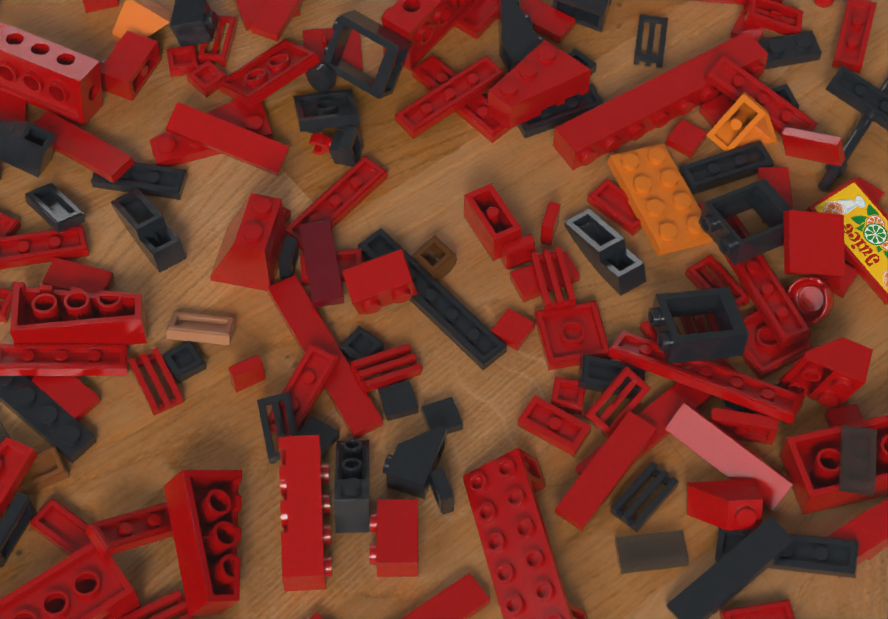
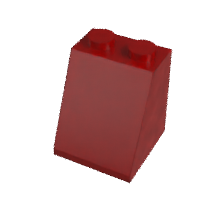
[210,193,287,291]

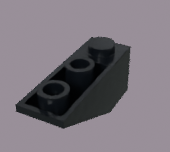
[498,0,544,72]
[0,121,57,178]
[334,439,370,533]

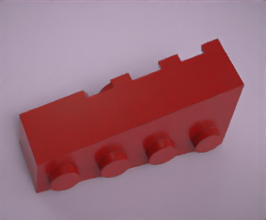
[10,281,147,345]
[278,435,332,592]
[164,470,242,617]

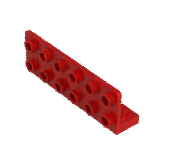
[463,448,588,619]

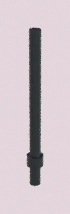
[818,77,888,192]

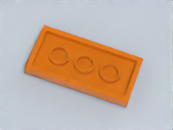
[608,143,713,256]

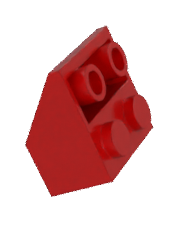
[778,337,873,408]

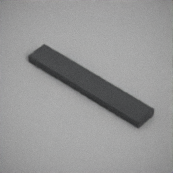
[358,228,507,370]

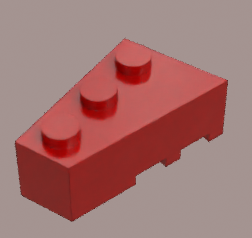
[487,40,591,129]

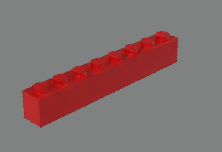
[553,31,768,170]

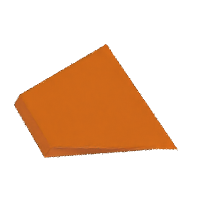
[112,0,171,40]
[706,92,778,152]

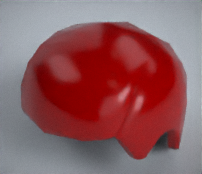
[787,276,834,325]

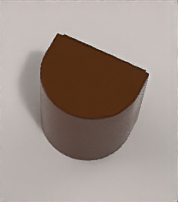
[412,235,457,280]

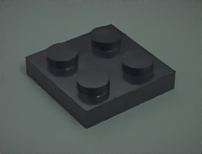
[293,89,360,133]

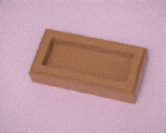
[166,312,236,345]

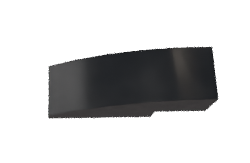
[111,188,187,273]
[564,209,646,295]

